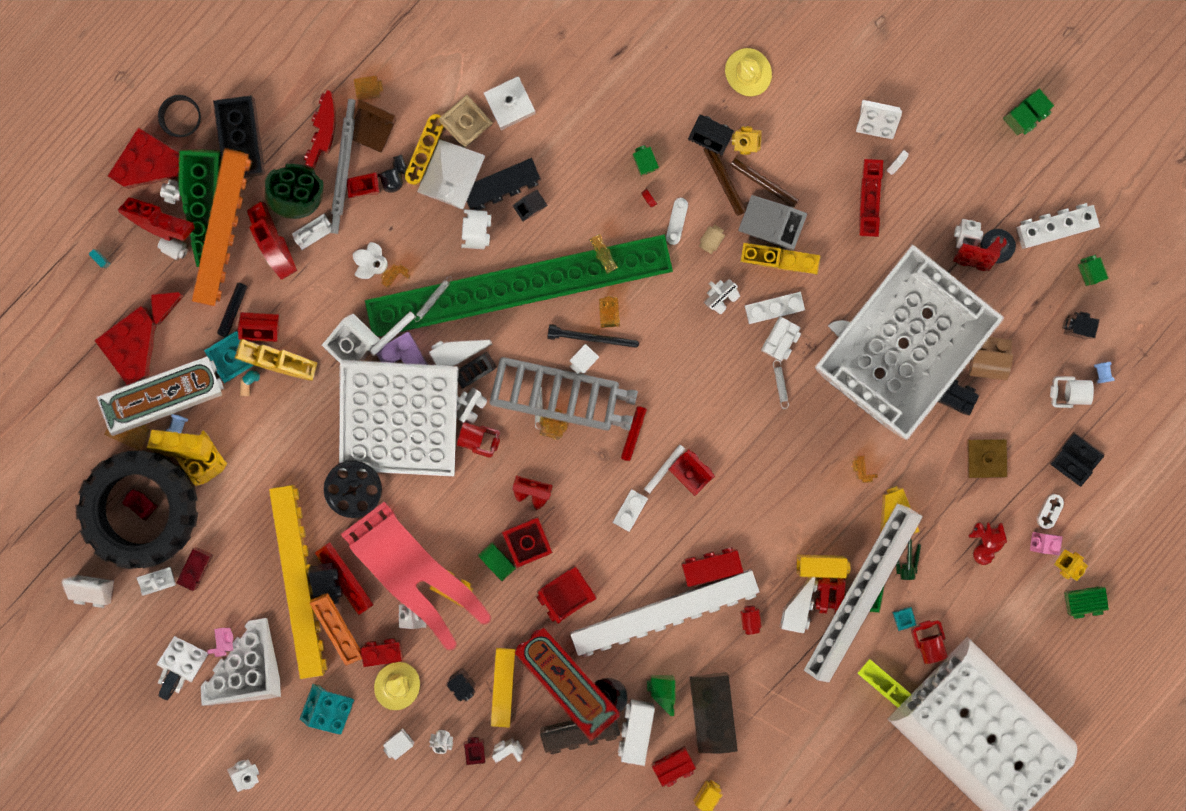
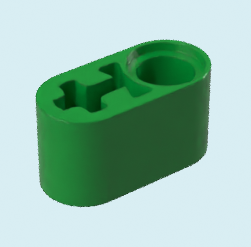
[478,542,516,582]

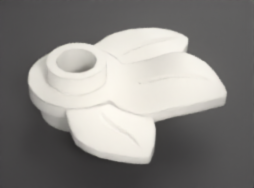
[353,242,388,279]

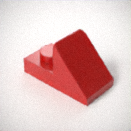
[347,172,379,198]

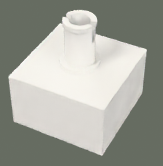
[484,76,536,130]

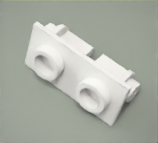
[292,214,332,250]

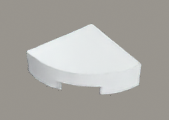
[886,150,909,175]
[828,320,850,337]

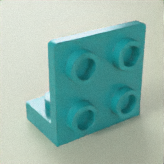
[299,684,354,735]

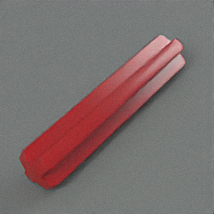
[621,406,647,461]

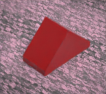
[151,292,185,325]

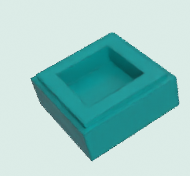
[89,249,111,268]
[892,607,917,631]

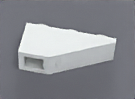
[780,577,818,633]

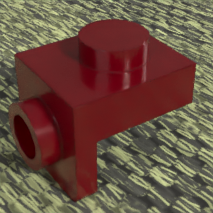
[122,489,157,521]
[464,737,486,765]

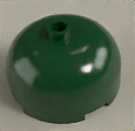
[265,164,324,219]

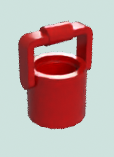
[457,422,500,458]
[911,620,948,664]

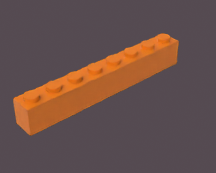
[192,149,251,306]

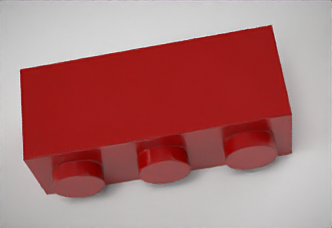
[681,547,744,587]

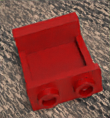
[536,565,597,624]

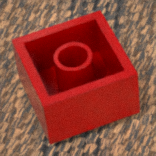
[502,516,553,568]

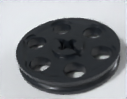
[324,460,382,518]

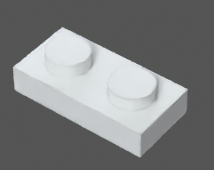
[613,489,648,532]

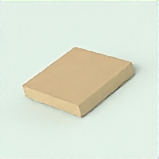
[438,95,493,148]

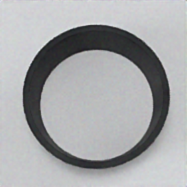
[158,95,201,137]

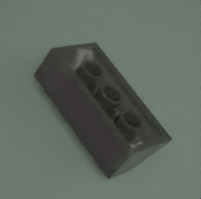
[689,672,738,754]
[540,720,620,754]

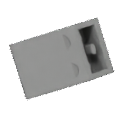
[738,195,808,251]

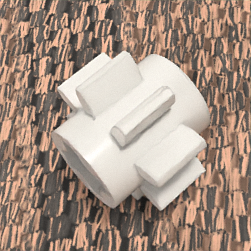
[160,179,182,204]
[429,730,453,754]

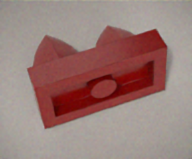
[512,476,553,510]

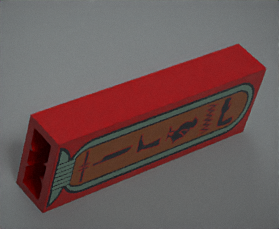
[514,627,620,741]

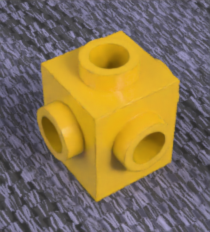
[732,126,762,155]
[1054,549,1088,581]

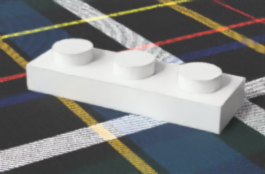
[744,292,805,324]

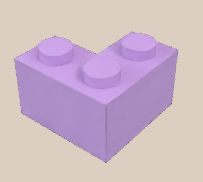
[376,332,428,365]

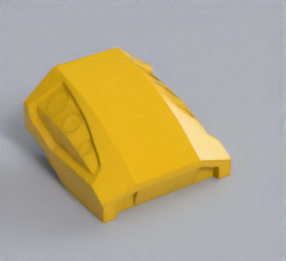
[175,430,227,486]

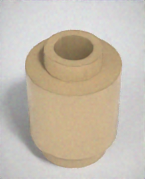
[699,224,725,254]

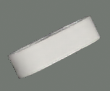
[1037,494,1064,529]

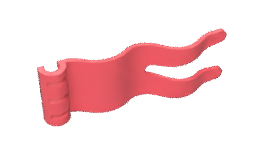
[340,502,491,650]

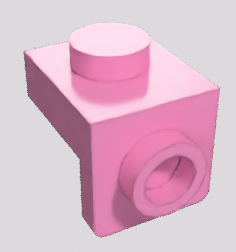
[1030,532,1063,556]
[207,628,233,657]

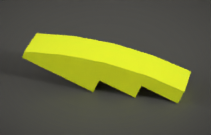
[857,659,911,708]

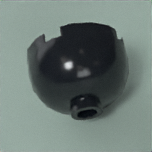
[594,678,628,713]

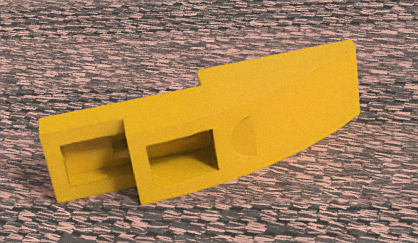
[740,243,821,275]

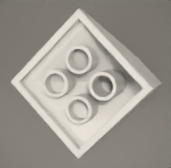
[417,139,485,209]

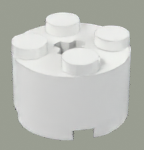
[461,209,491,250]

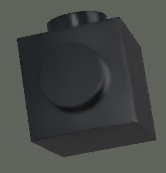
[512,190,548,221]

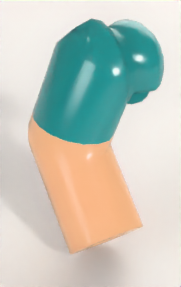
[240,370,260,396]

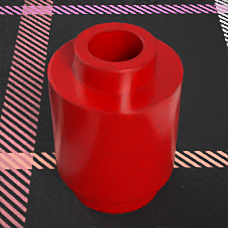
[740,605,762,635]

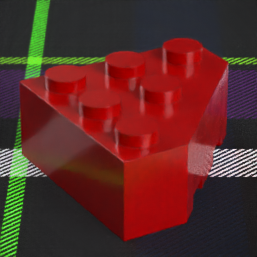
[107,127,179,189]
[94,306,157,386]

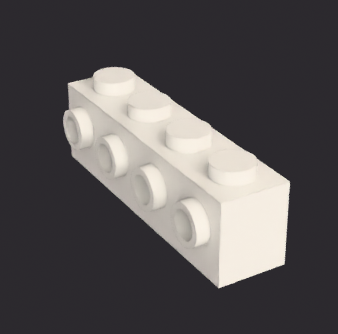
[1016,203,1100,249]

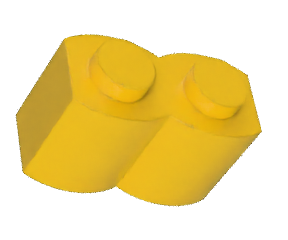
[693,780,723,811]

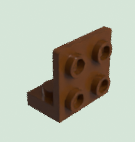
[352,100,397,153]

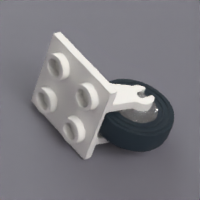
[157,636,208,700]

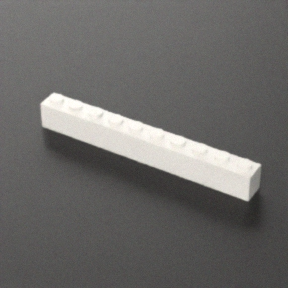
[804,504,923,682]
[571,569,759,657]

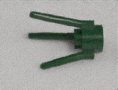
[896,539,921,580]

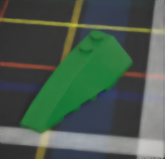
[179,149,222,267]

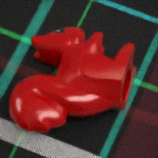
[968,522,1007,565]

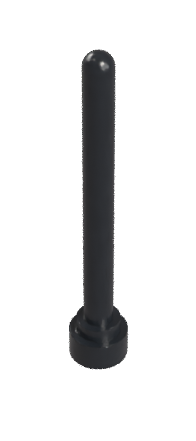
[547,324,639,348]

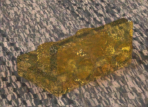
[104,424,150,451]

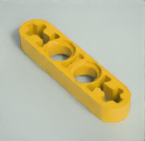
[405,114,444,185]

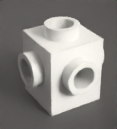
[954,219,983,248]
[399,604,426,629]
[227,760,259,792]

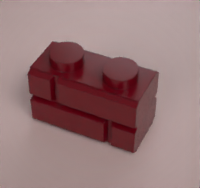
[176,547,213,591]

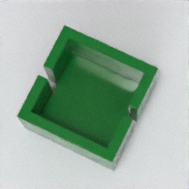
[1002,88,1054,136]

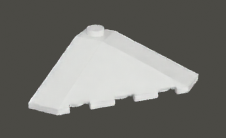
[201,618,281,706]

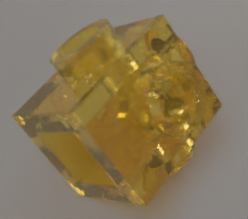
[539,409,569,440]

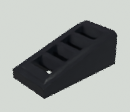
[458,352,497,389]

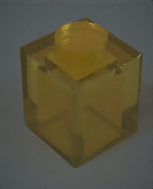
[354,75,384,101]

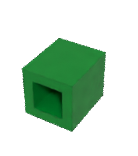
[632,145,659,177]

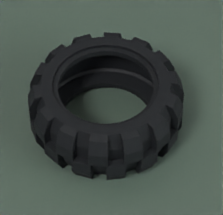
[76,450,198,569]

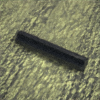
[217,282,247,337]

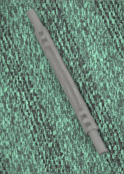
[331,99,356,234]

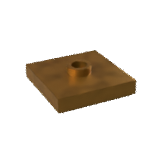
[967,439,1007,478]

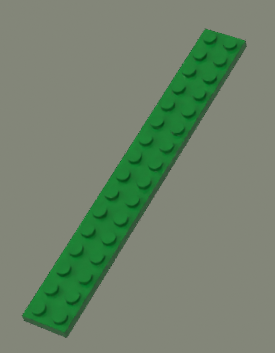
[365,234,673,337]

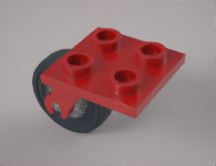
[952,229,1016,271]

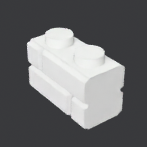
[761,316,801,362]

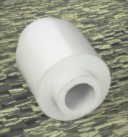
[158,238,188,261]

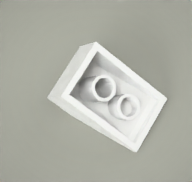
[429,340,492,366]
[62,575,114,608]

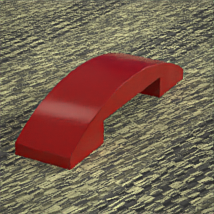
[859,159,884,237]

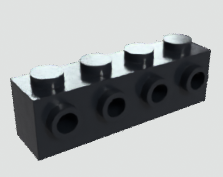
[467,158,541,210]

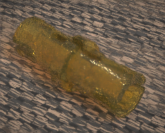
[589,234,618,273]

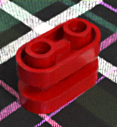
[815,577,846,615]

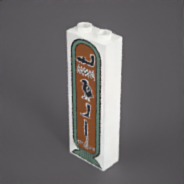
[97,356,224,436]

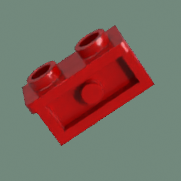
[668,449,715,496]

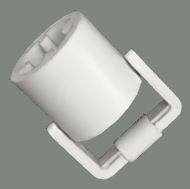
[1050,376,1094,408]

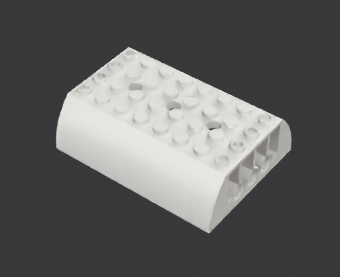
[815,245,1004,440]
[888,637,1077,811]

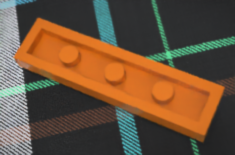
[309,593,362,665]

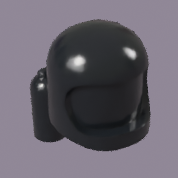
[377,155,407,193]

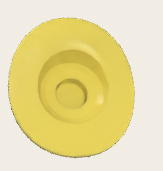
[725,48,772,97]
[374,662,420,710]

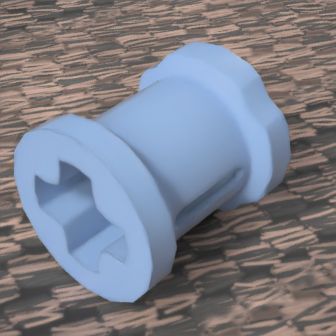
[1094,362,1115,383]
[166,414,188,433]

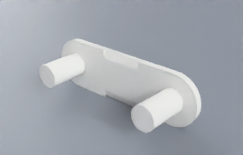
[666,198,688,245]

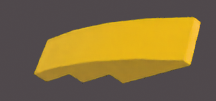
[235,339,317,381]
[491,648,515,728]

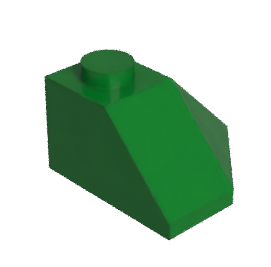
[647,675,675,716]

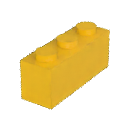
[147,430,213,461]

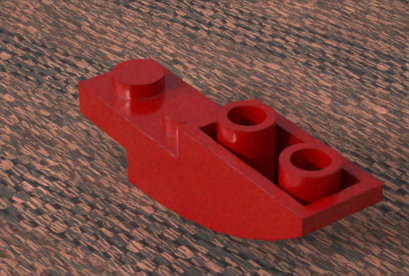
[304,90,336,169]
[118,197,195,241]
[246,201,297,280]

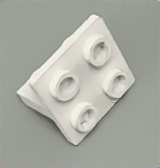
[856,100,902,139]

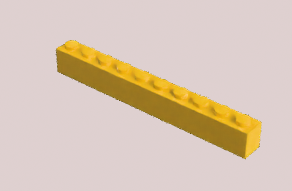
[269,485,327,679]

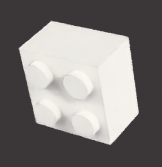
[322,314,380,363]

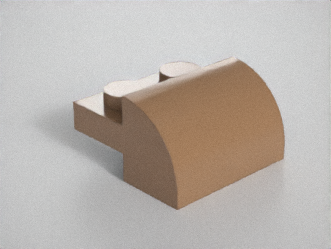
[969,337,1013,380]

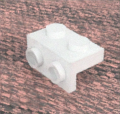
[492,738,524,763]

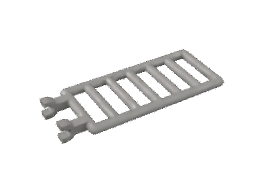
[490,357,638,431]

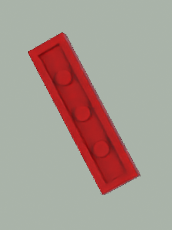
[315,542,374,615]

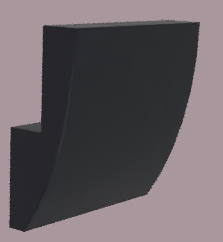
[1050,432,1105,487]

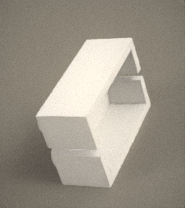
[618,699,655,766]

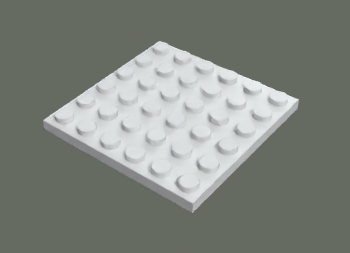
[339,360,458,476]

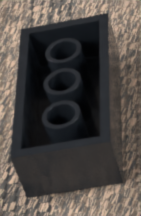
[213,95,265,178]

